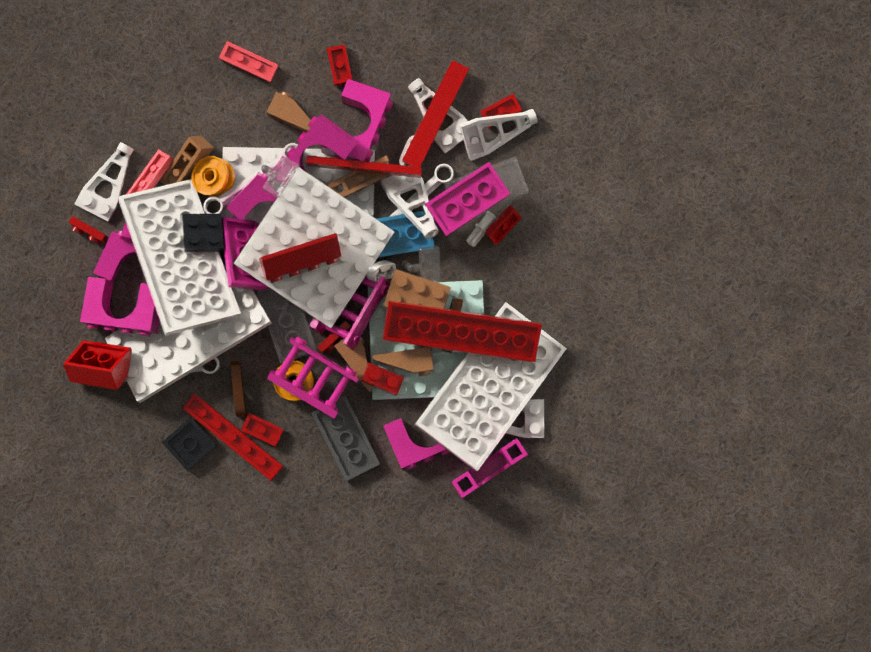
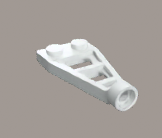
[408,78,468,154]
[459,109,538,161]
[75,142,134,222]
[381,175,439,239]
[505,399,544,438]

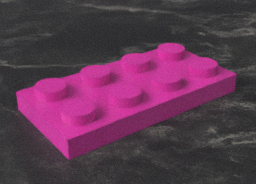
[425,162,511,237]
[222,217,267,290]

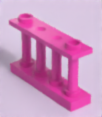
[309,276,390,350]
[267,336,358,418]

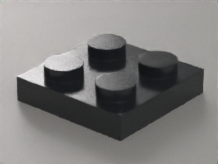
[182,214,224,252]
[162,417,217,471]

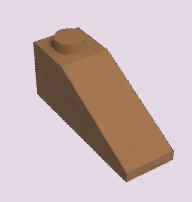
[267,92,311,133]
[160,136,214,185]
[334,337,373,393]
[372,347,434,377]

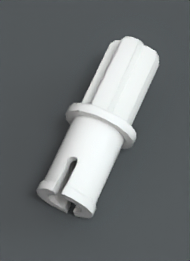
[466,211,497,247]

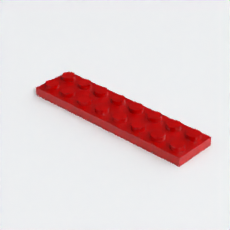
[382,301,542,362]

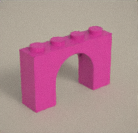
[321,79,393,162]
[275,114,359,186]
[227,172,283,221]
[93,231,137,282]
[80,277,160,336]
[383,418,450,471]
[451,438,528,499]

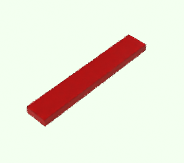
[402,60,469,167]
[306,155,422,178]
[183,393,284,481]

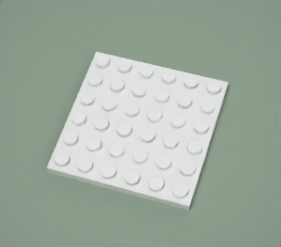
[233,167,394,328]

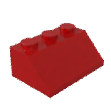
[63,340,132,390]

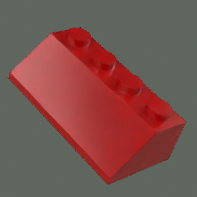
[259,233,341,283]

